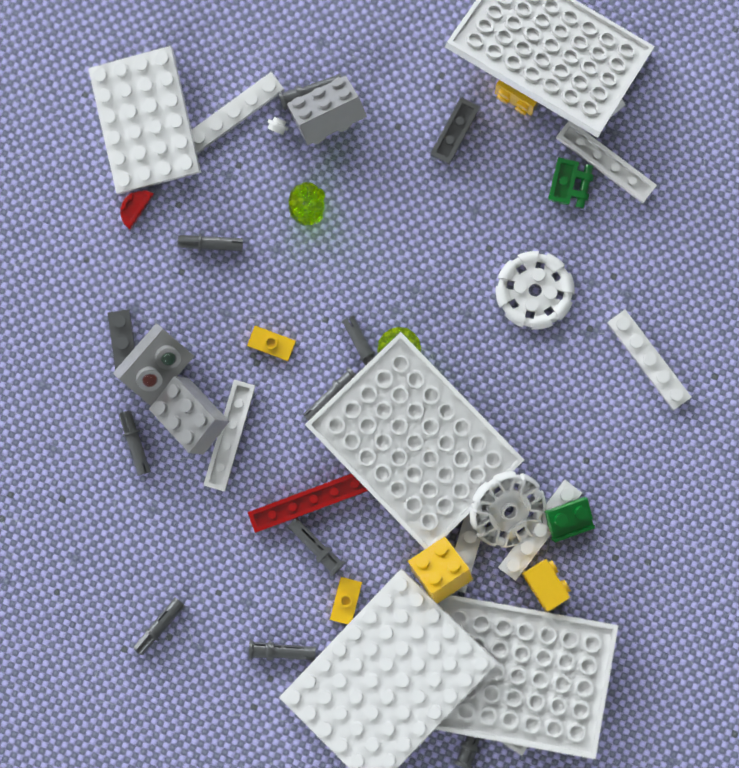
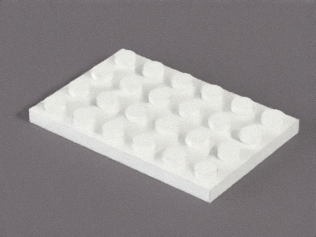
[88,46,201,194]

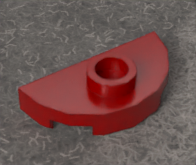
[120,190,154,231]

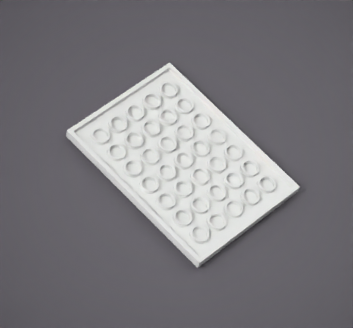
[445,0,655,138]
[305,332,524,549]
[279,569,498,768]
[435,595,618,759]

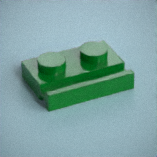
[545,497,595,543]

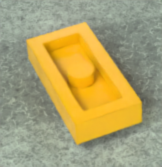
[247,326,296,362]
[330,577,362,624]

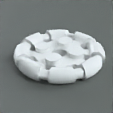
[495,251,575,330]
[470,472,546,548]

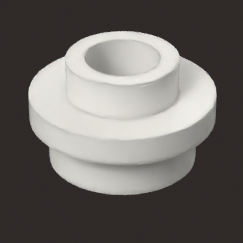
[268,117,289,135]

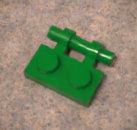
[548,157,594,209]

